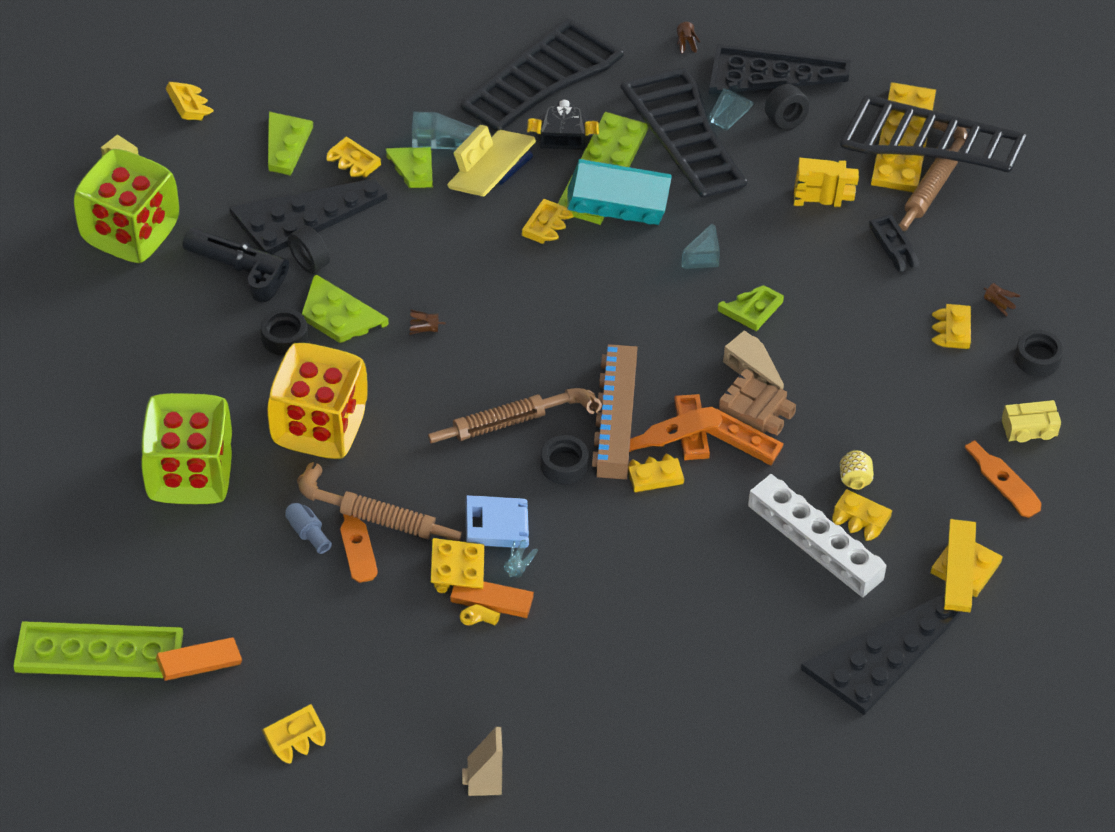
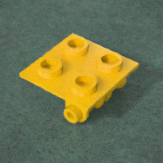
[431,538,484,593]

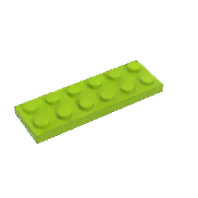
[558,112,648,225]
[14,622,183,679]

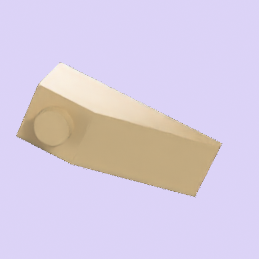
[723,330,784,390]
[462,727,502,796]

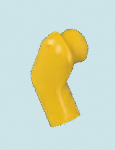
[460,605,500,626]

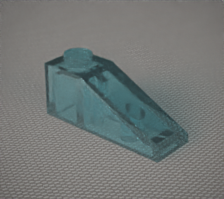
[412,112,476,149]

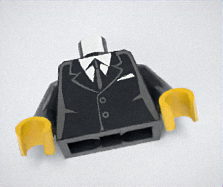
[527,100,599,150]

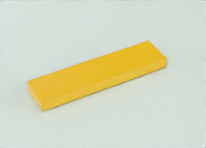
[944,519,976,612]

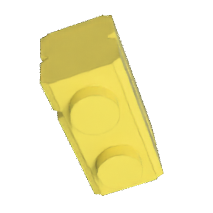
[1002,400,1061,442]

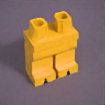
[794,158,859,207]

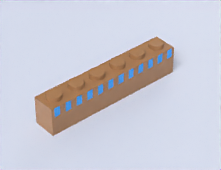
[592,344,637,480]

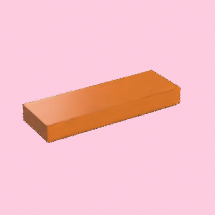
[674,394,710,460]
[705,409,784,465]
[450,581,534,618]
[156,637,242,681]

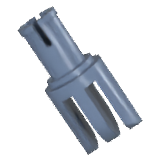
[285,503,332,554]

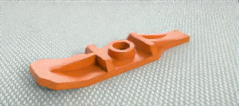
[629,407,723,452]
[965,440,1041,518]
[340,514,378,583]

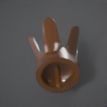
[677,22,701,54]
[983,283,1020,316]
[409,309,446,335]

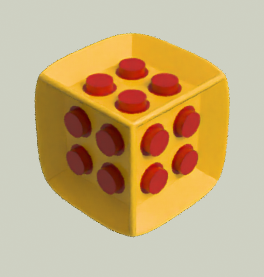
[267,343,367,459]

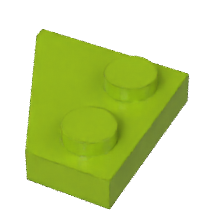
[386,147,433,188]
[718,285,784,331]

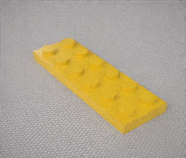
[871,82,936,192]

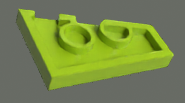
[268,112,313,175]

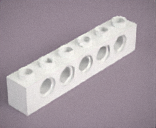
[748,474,886,598]

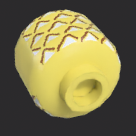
[840,450,874,490]

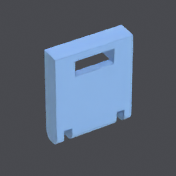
[465,495,529,548]

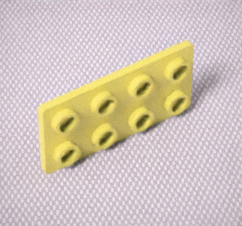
[447,125,536,196]

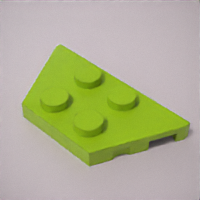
[302,275,388,343]

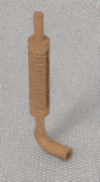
[899,121,968,231]
[428,388,602,444]
[297,462,462,541]

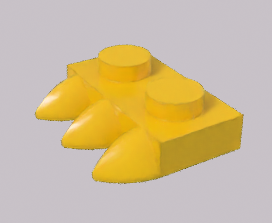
[166,82,214,121]
[327,137,381,178]
[522,199,573,244]
[932,304,971,349]
[628,453,684,492]
[832,489,892,541]
[261,704,326,764]

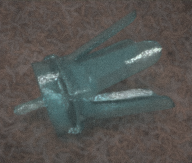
[504,539,538,577]

